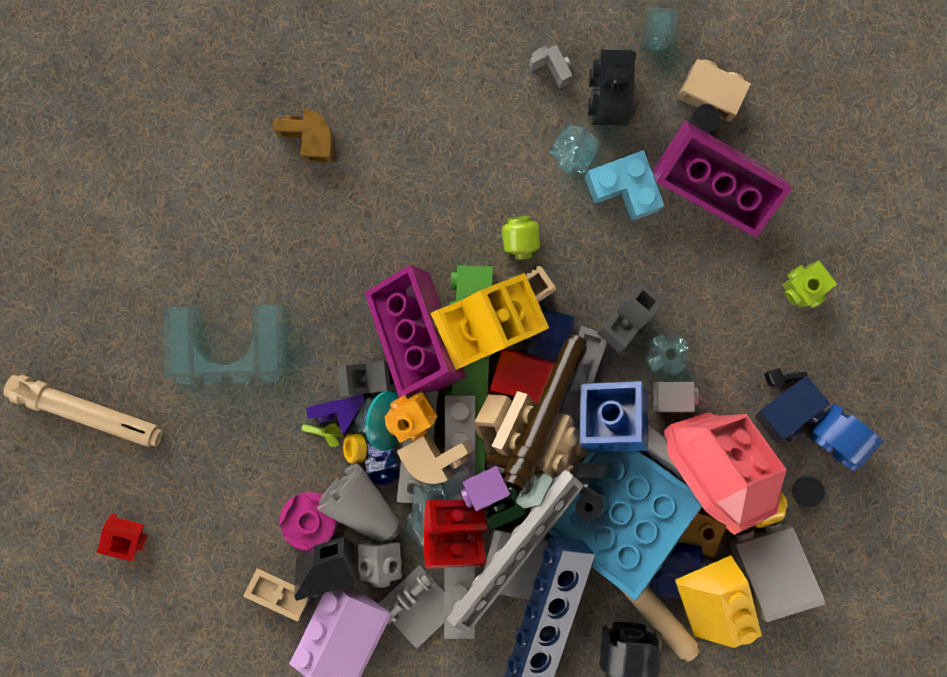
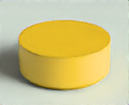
[343,433,367,464]

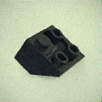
[294,537,355,601]

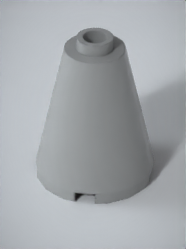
[317,463,400,543]

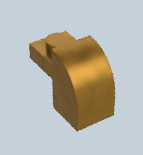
[273,109,335,163]

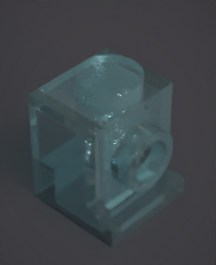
[411,483,449,533]

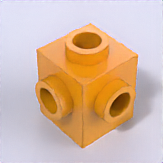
[384,391,438,443]

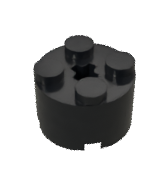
[599,621,663,677]

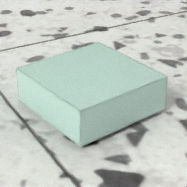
[516,473,553,509]

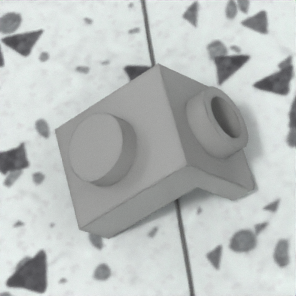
[529,45,574,89]

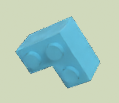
[584,150,665,221]

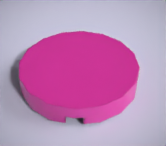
[279,492,339,551]

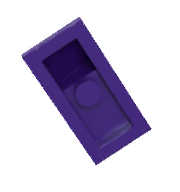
[305,394,368,436]

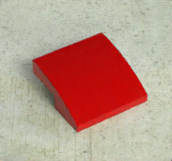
[423,500,488,569]

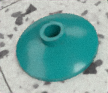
[365,391,399,451]

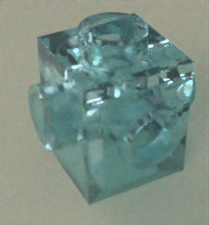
[549,123,602,174]
[644,333,691,376]

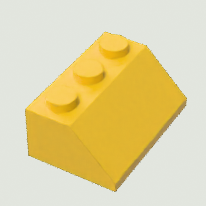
[675,555,762,648]

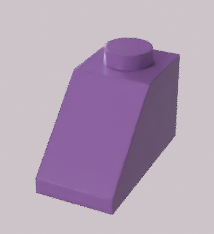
[461,466,511,511]

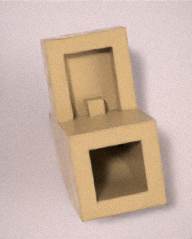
[397,434,473,484]

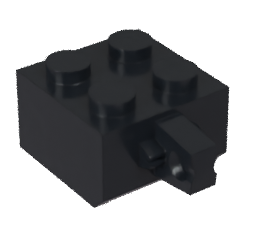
[587,49,637,126]

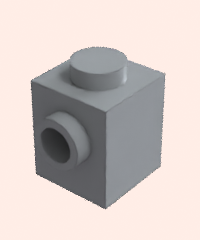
[653,382,699,412]

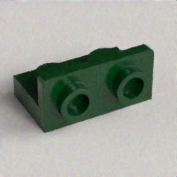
[486,485,526,529]

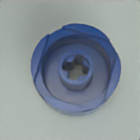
[809,403,884,472]

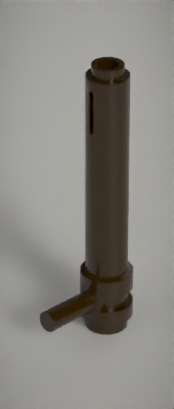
[485,335,587,492]

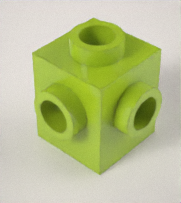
[782,261,837,308]

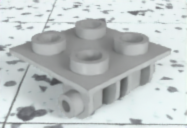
[378,565,444,649]

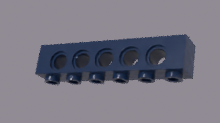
[505,536,595,677]

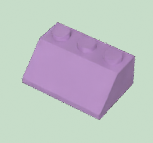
[289,585,391,677]

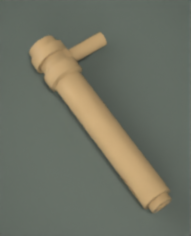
[3,375,163,447]
[620,586,700,662]

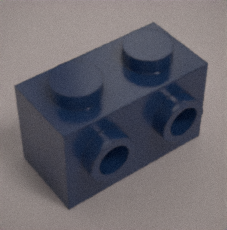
[754,375,831,443]

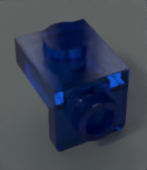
[365,441,400,485]

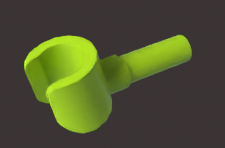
[302,423,344,447]

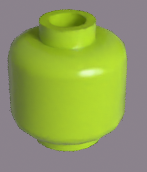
[501,216,541,260]

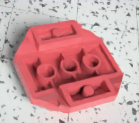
[664,413,787,535]

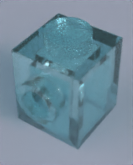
[639,6,678,51]

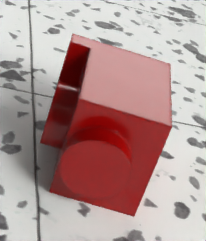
[97,513,148,562]

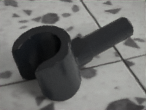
[764,368,808,387]

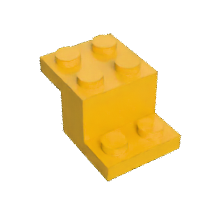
[431,273,549,370]

